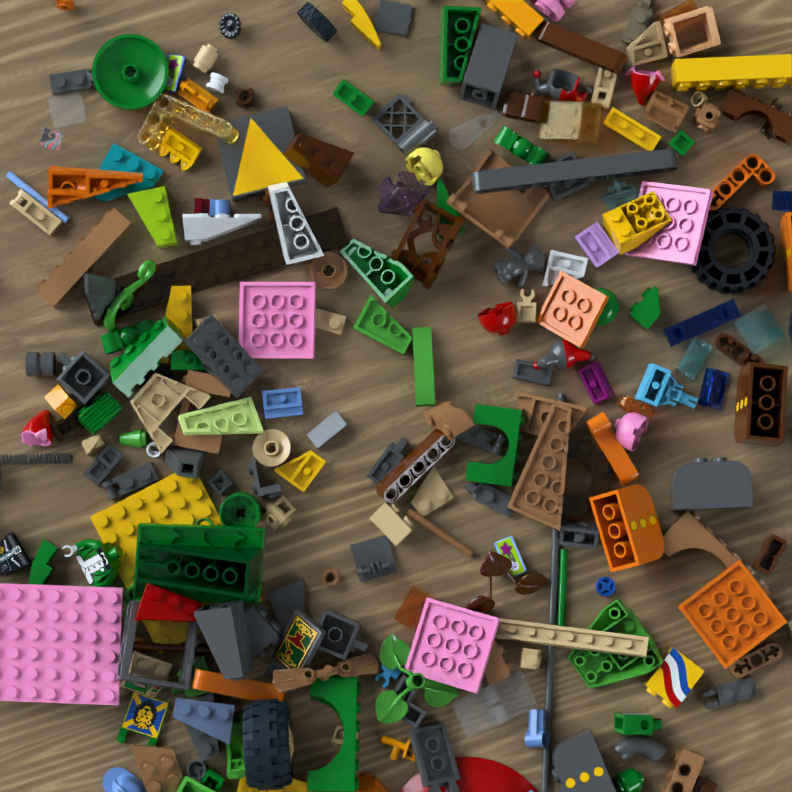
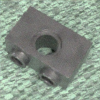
[559,519,599,549]

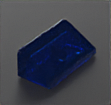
[698,368,729,410]

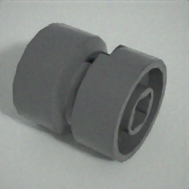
[25,352,56,377]

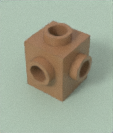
[693,103,722,133]

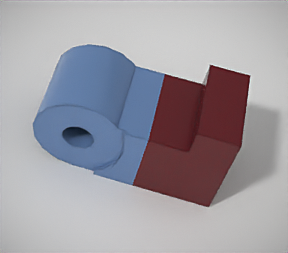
[194,198,230,217]

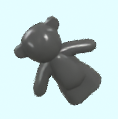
[493,244,546,288]

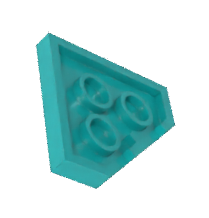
[92,143,164,203]

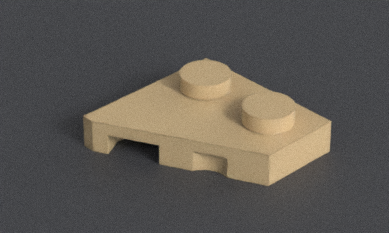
[411,467,454,517]

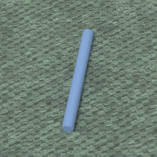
[6,171,70,223]

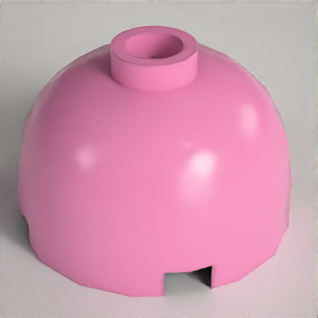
[614,412,649,452]

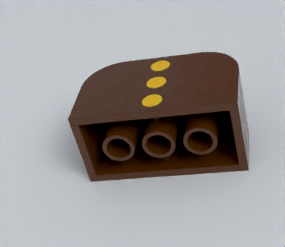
[734,362,788,447]

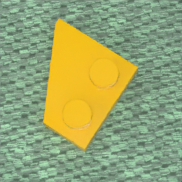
[274,450,326,492]

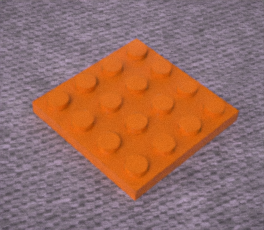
[677,559,787,669]

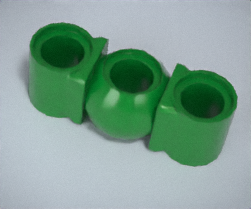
[493,125,550,165]
[100,319,154,355]

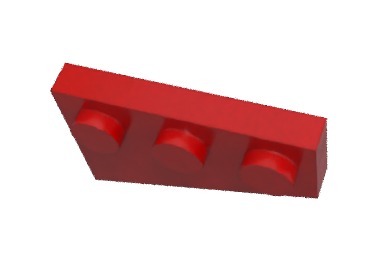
[134,583,202,623]

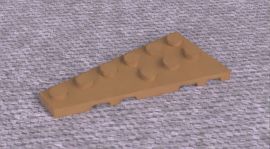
[507,401,572,531]

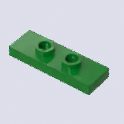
[169,350,205,370]

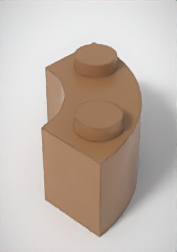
[423,401,474,440]

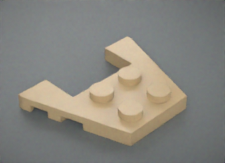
[130,373,211,453]

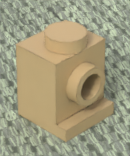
[520,647,541,669]

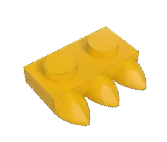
[159,127,203,171]

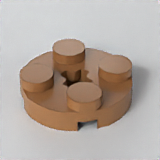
[309,252,348,290]

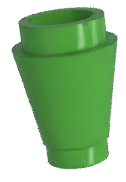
[120,429,149,448]

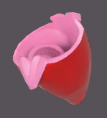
[625,66,665,106]
[21,410,53,447]

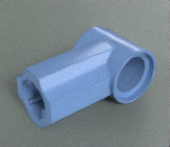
[525,709,550,748]

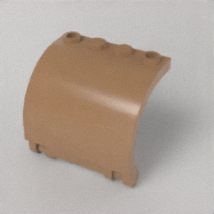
[447,149,551,249]

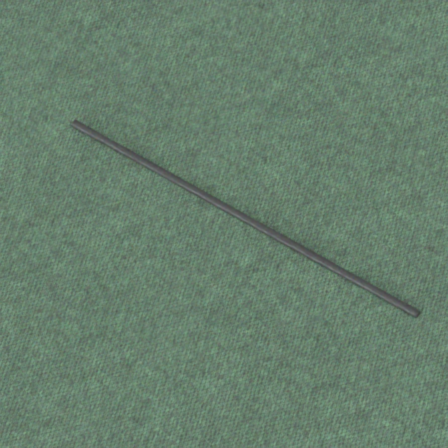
[541,394,565,792]

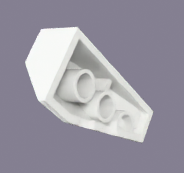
[182,213,262,245]

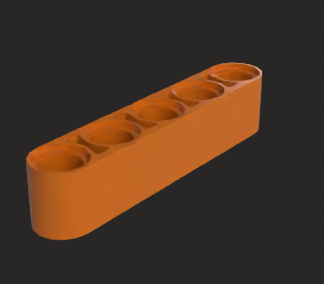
[191,668,285,702]

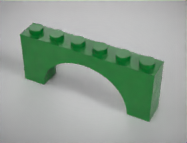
[307,676,361,792]

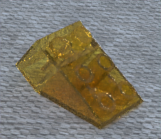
[539,101,602,146]

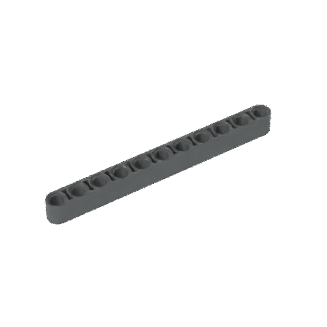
[471,149,678,194]

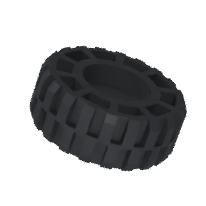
[691,206,776,295]

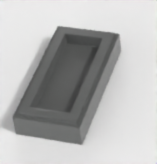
[512,359,554,386]

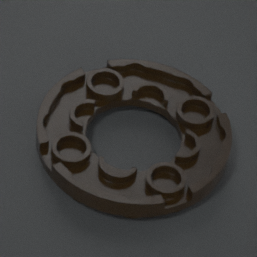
[562,439,612,516]

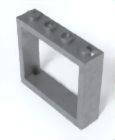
[116,600,200,691]

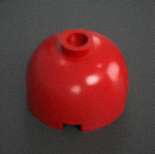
[478,301,517,336]

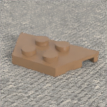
[516,391,588,436]
[130,744,184,792]

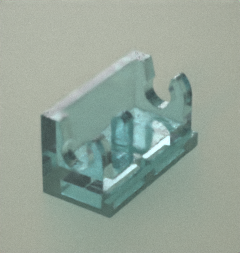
[674,337,711,381]

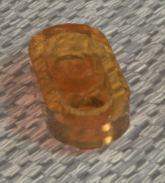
[616,395,654,420]

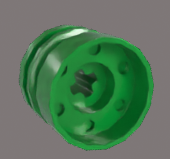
[219,491,262,527]

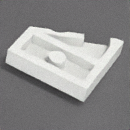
[542,250,588,286]

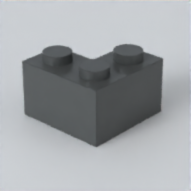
[393,674,427,728]

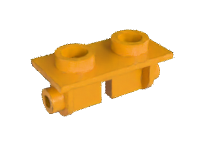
[177,78,218,115]

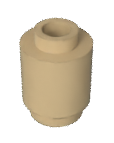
[193,44,219,74]

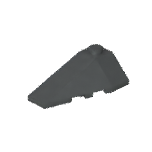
[84,273,121,321]

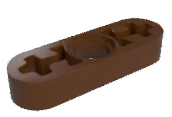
[714,333,764,367]

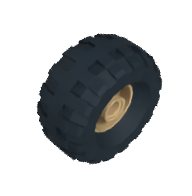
[242,699,294,791]

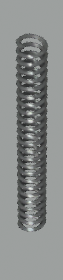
[0,453,73,465]

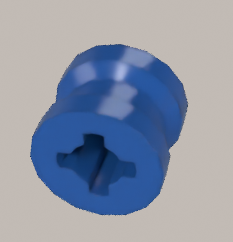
[595,577,616,596]

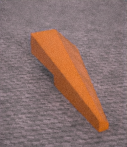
[47,166,143,208]

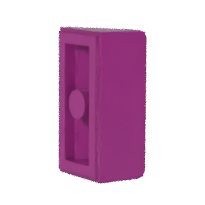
[578,361,615,405]

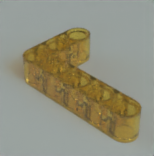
[138,94,239,150]

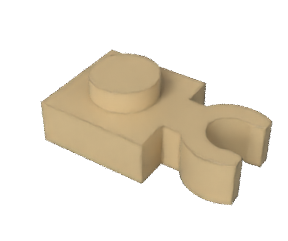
[516,289,537,323]

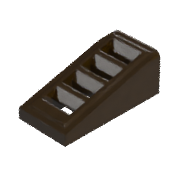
[50,405,85,443]

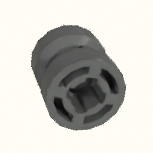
[187,758,208,780]

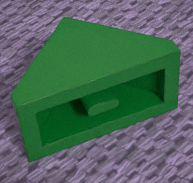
[200,767,227,792]

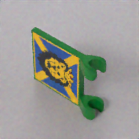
[117,691,170,746]

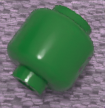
[614,768,644,792]

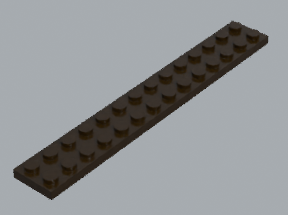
[83,207,349,325]

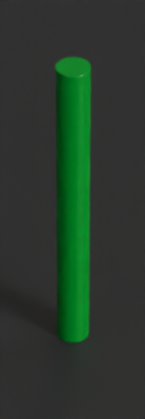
[557,549,568,626]

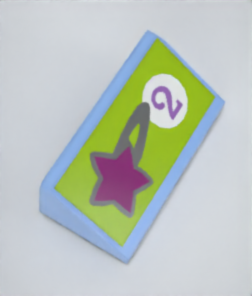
[494,536,527,578]

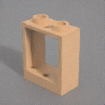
[663,6,721,57]

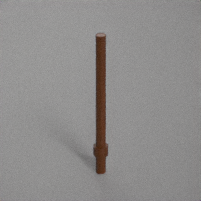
[133,642,212,656]

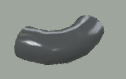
[613,735,667,763]

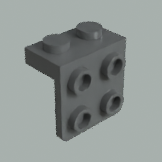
[248,458,283,500]

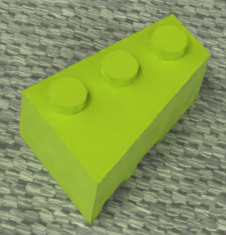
[127,186,179,249]

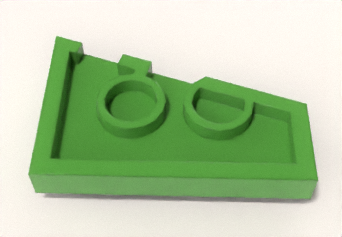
[353,295,413,355]

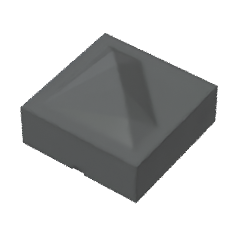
[207,468,234,496]

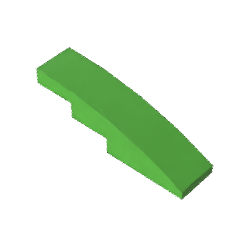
[412,327,435,407]

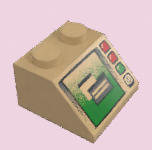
[120,650,172,698]

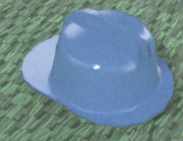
[103,767,146,792]

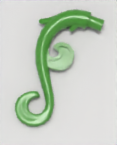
[104,260,156,332]

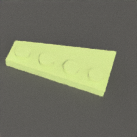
[178,397,264,435]

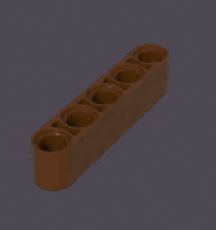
[535,21,628,74]
[376,429,455,503]

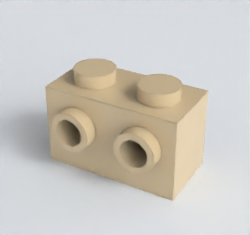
[369,502,416,546]

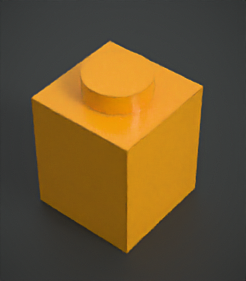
[44,385,78,419]

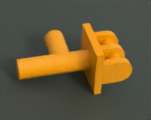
[381,735,416,762]

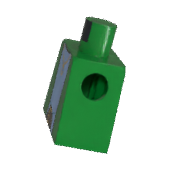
[614,712,662,735]

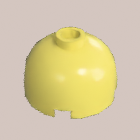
[405,147,443,186]

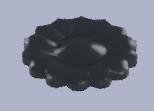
[220,13,241,39]

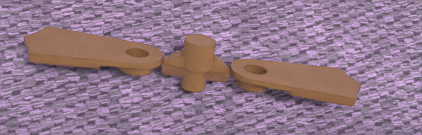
[272,652,379,693]

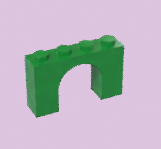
[465,403,525,487]

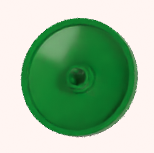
[92,34,169,111]

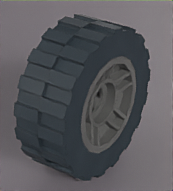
[297,2,337,42]

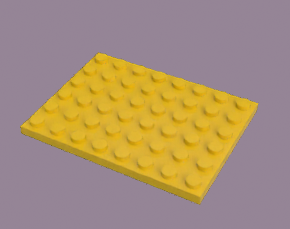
[90,473,263,654]

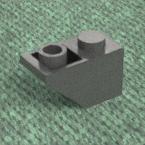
[165,445,204,479]

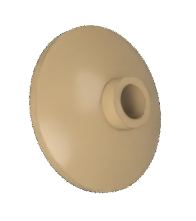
[252,429,291,467]

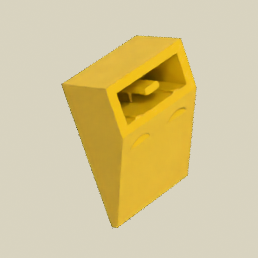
[602,191,672,255]

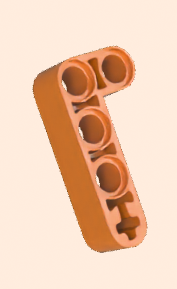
[709,154,775,213]
[585,412,640,487]

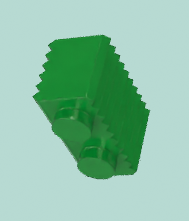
[78,392,122,436]

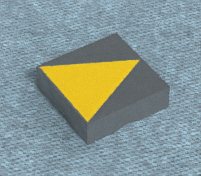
[213,106,307,202]

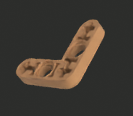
[728,642,782,677]

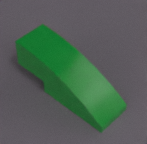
[29,539,59,585]

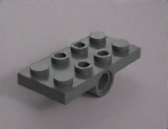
[184,315,264,397]

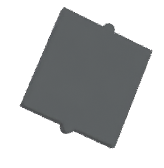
[374,0,413,37]

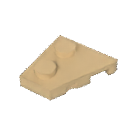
[626,21,668,66]

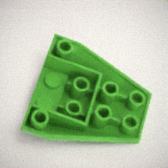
[567,599,664,689]

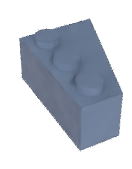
[173,697,235,744]

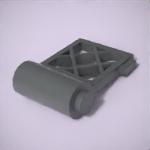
[372,93,438,157]

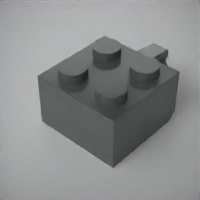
[57,350,112,405]
[318,609,368,660]

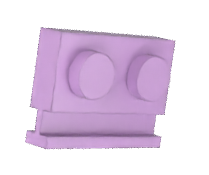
[574,221,619,269]

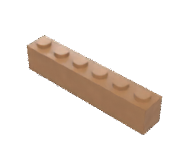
[36,208,133,309]

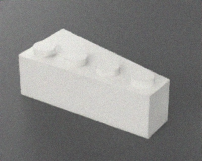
[268,182,324,265]

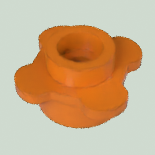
[55,0,75,11]

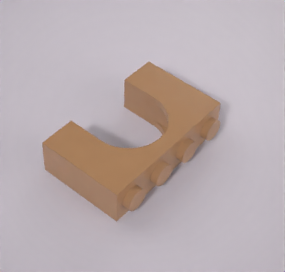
[171,370,232,455]

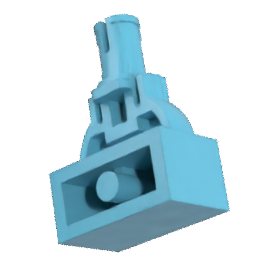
[634,364,698,409]

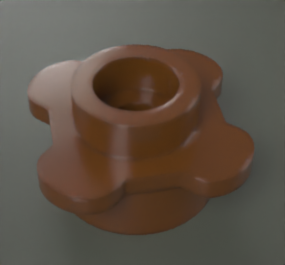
[236,88,255,107]

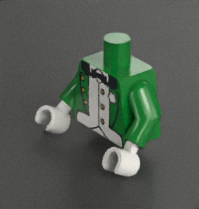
[62,539,123,587]

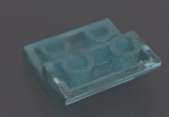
[733,303,785,355]

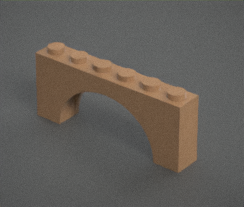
[663,511,771,596]

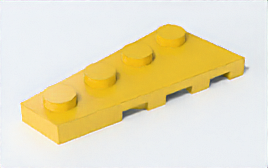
[160,285,193,363]

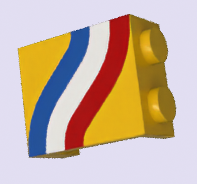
[644,647,704,709]

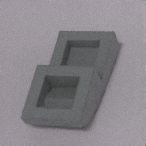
[83,443,124,487]

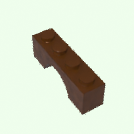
[720,89,792,145]

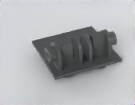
[350,535,397,582]

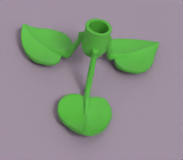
[375,634,459,724]

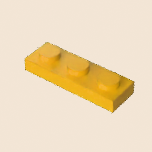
[602,107,661,151]

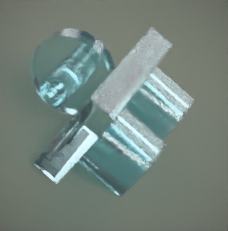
[601,178,638,211]

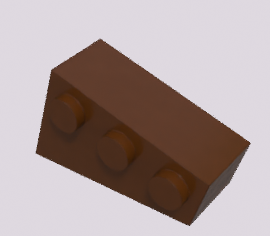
[283,133,354,188]

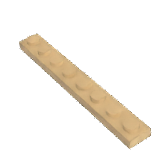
[495,618,649,658]

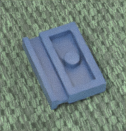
[262,387,303,419]

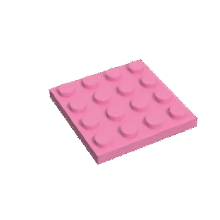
[625,181,714,266]
[238,282,316,359]
[405,598,500,694]

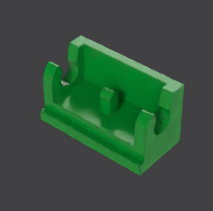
[332,79,376,117]

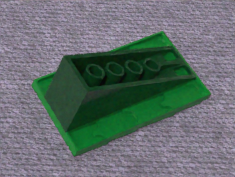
[133,523,266,604]

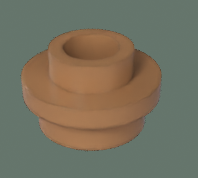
[321,568,340,588]

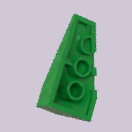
[339,238,415,309]

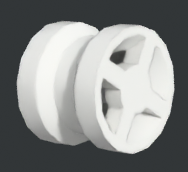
[206,72,229,94]

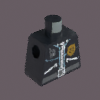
[0,532,33,576]

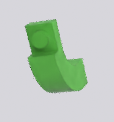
[226,714,246,779]

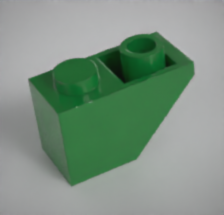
[628,286,660,331]

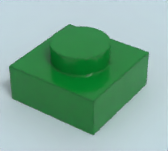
[668,130,695,157]

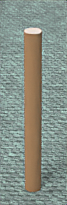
[406,508,473,557]

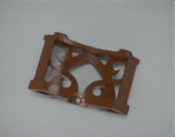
[389,198,465,289]

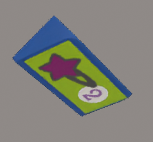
[164,54,187,95]

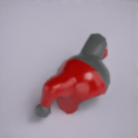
[533,69,593,104]
[533,339,595,370]

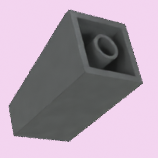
[459,24,518,110]
[194,600,254,681]

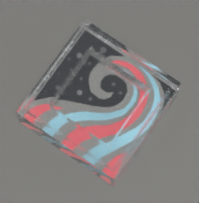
[39,127,63,151]

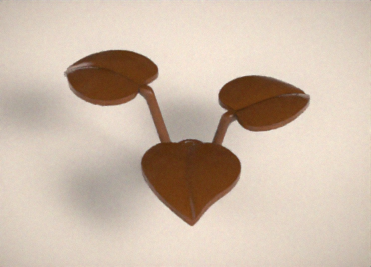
[465,551,548,614]

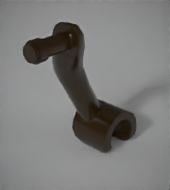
[761,98,783,140]

